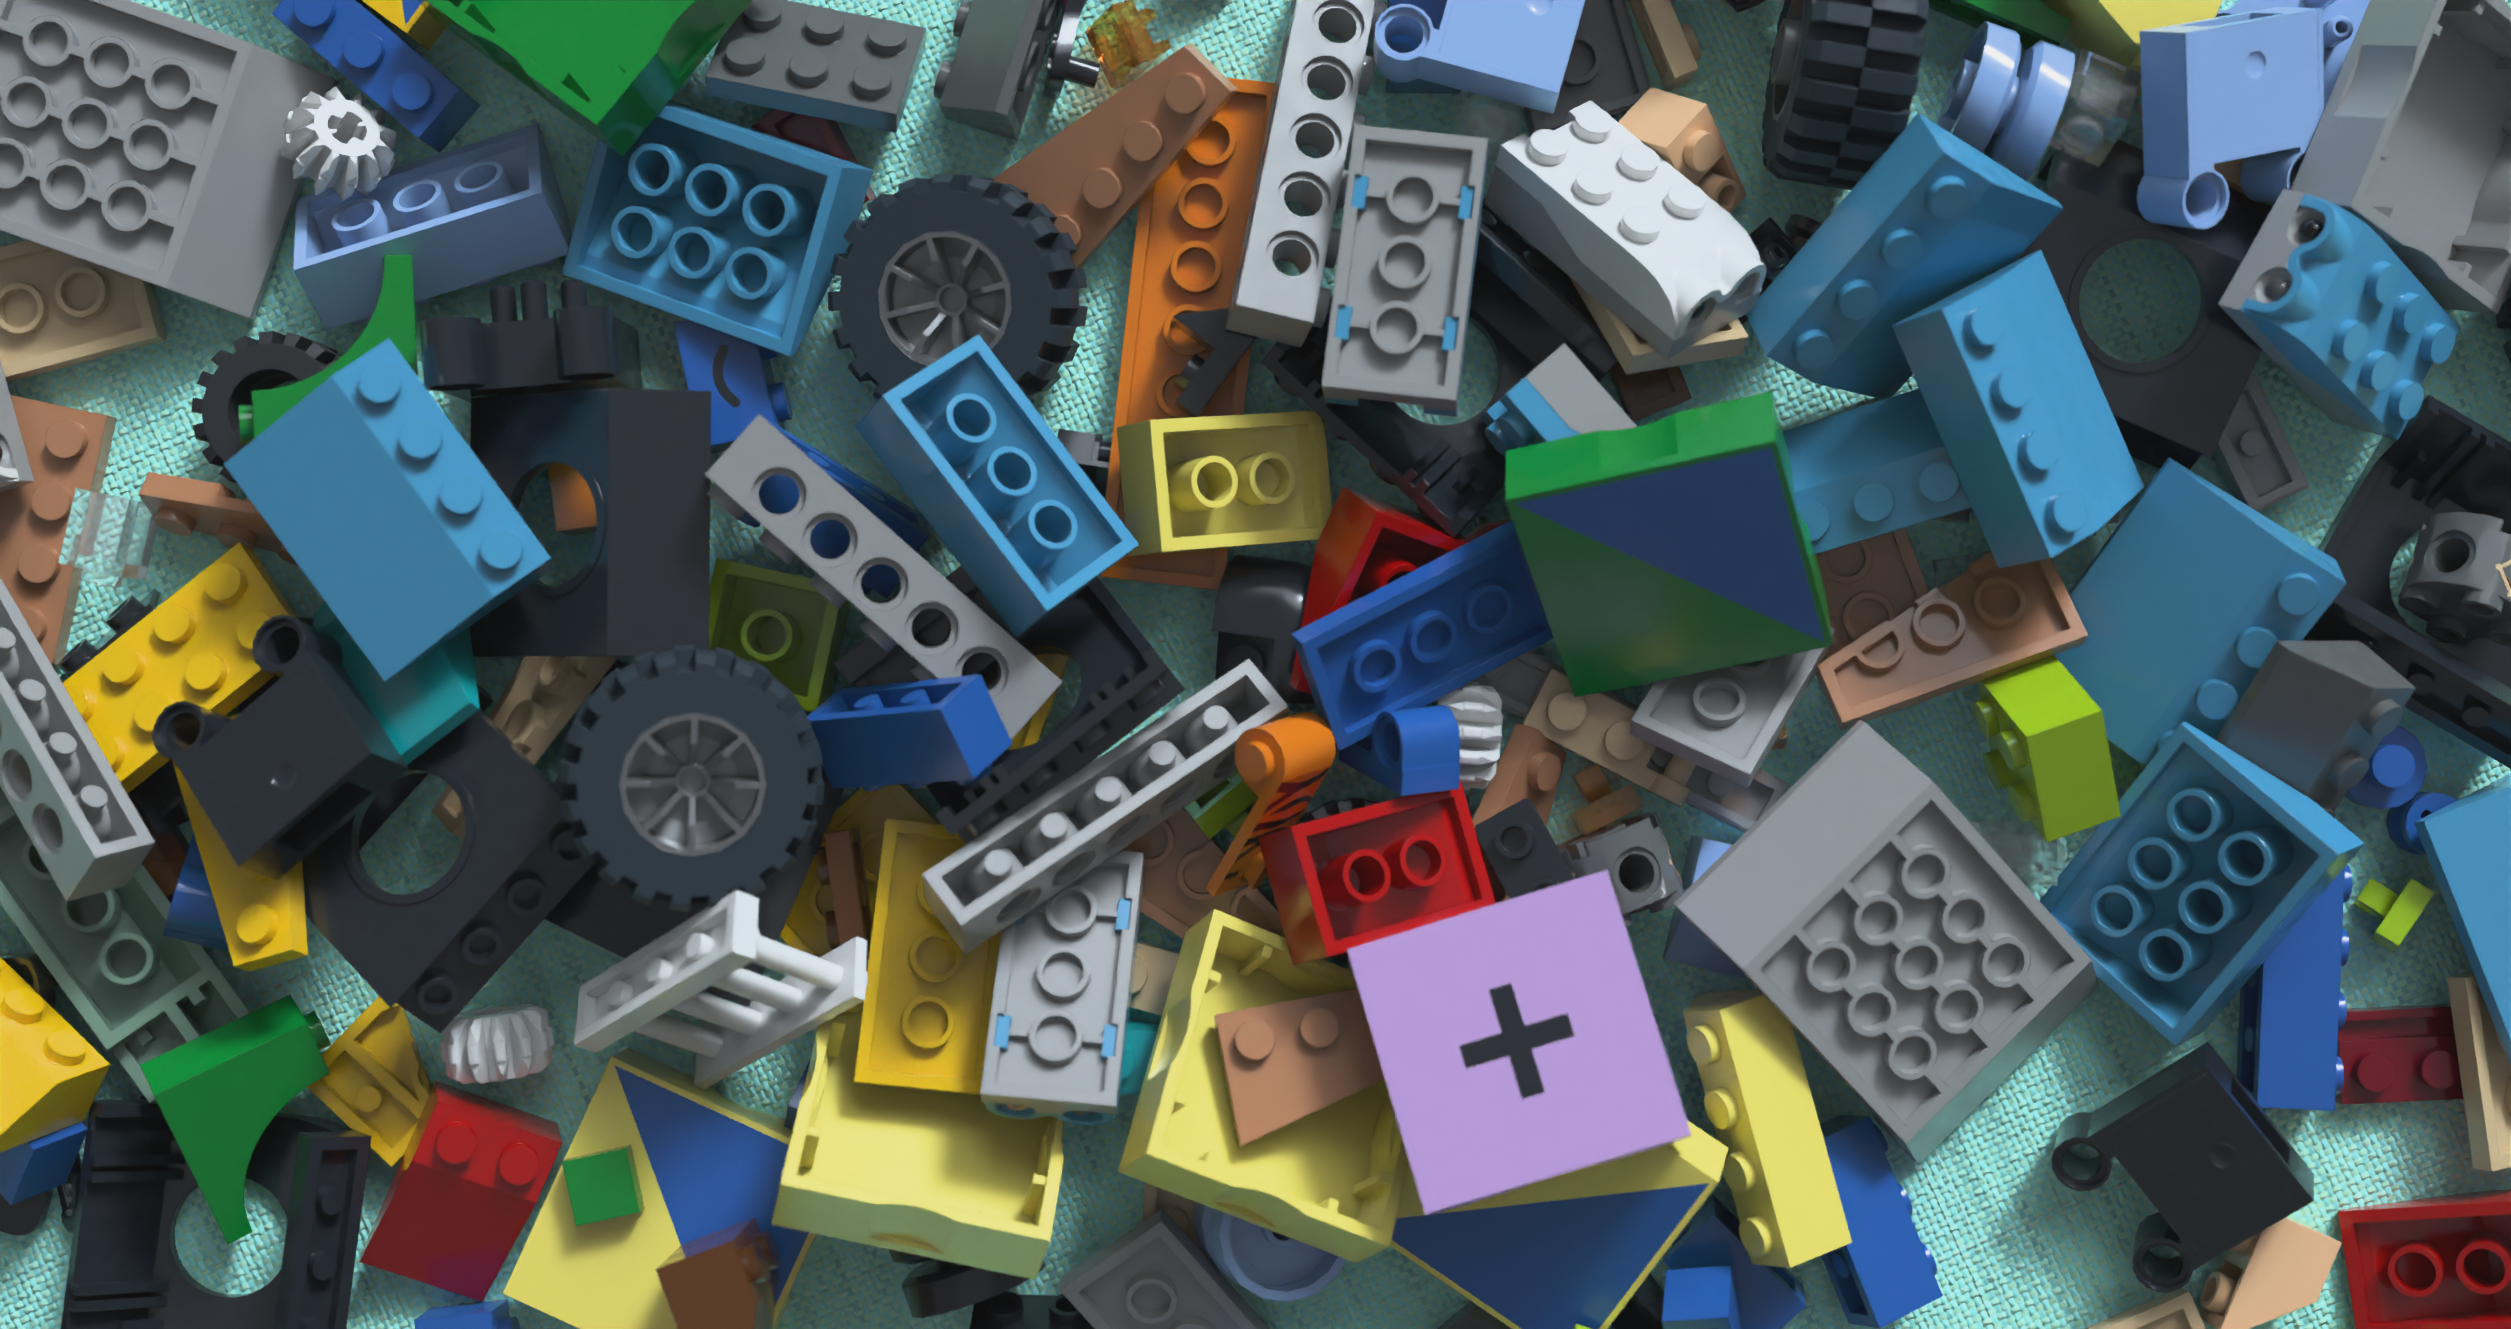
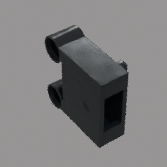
[419,279,642,403]
[152,615,409,880]
[2051,1042,2314,1293]

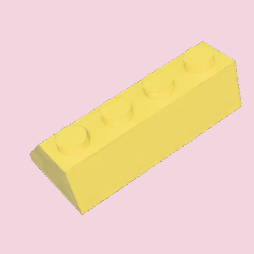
[1682,989,1852,1268]

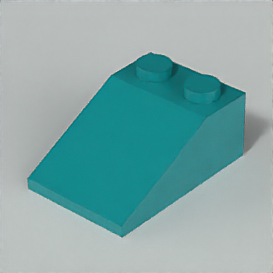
[313,601,480,765]

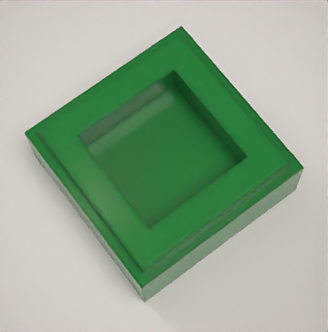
[562,1145,645,1226]

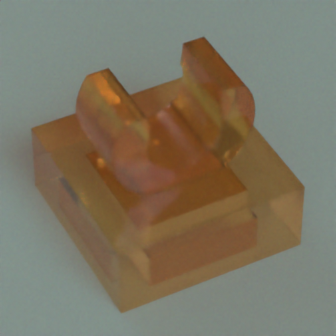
[1085,0,1171,89]
[1568,764,1643,836]

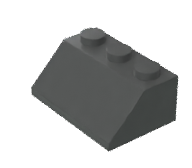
[934,0,1062,141]
[2215,641,2416,818]

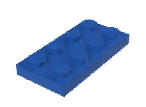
[1291,520,1554,751]

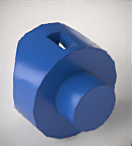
[2344,726,2427,809]

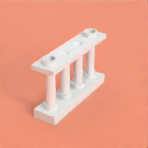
[574,890,868,1089]

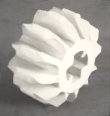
[281,86,397,202]
[1432,681,1504,791]
[440,1004,554,1084]

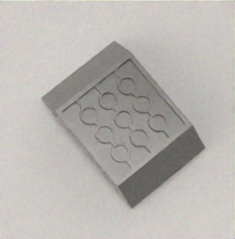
[0,0,339,320]
[1673,720,2099,1165]

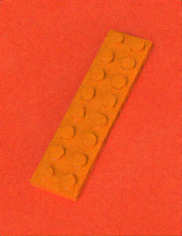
[1099,77,1275,591]

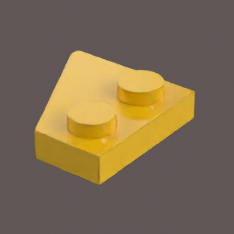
[308,997,432,1167]

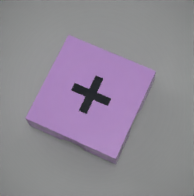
[1347,870,1692,1215]

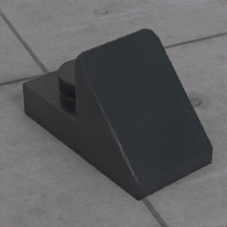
[1172,308,1257,417]

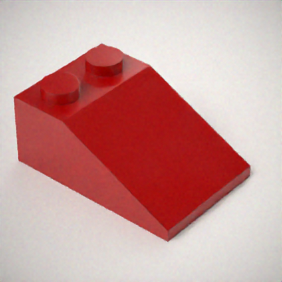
[1290,486,1470,695]
[1258,782,1496,966]
[359,1081,562,1302]
[2338,1189,2511,1329]

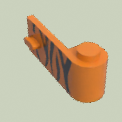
[1205,711,1336,897]

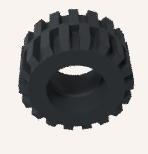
[191,331,341,483]

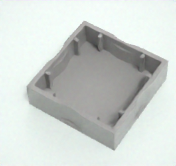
[2291,0,2511,315]

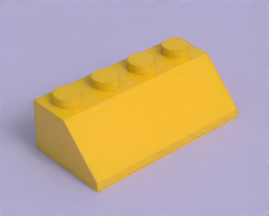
[0,957,110,1153]

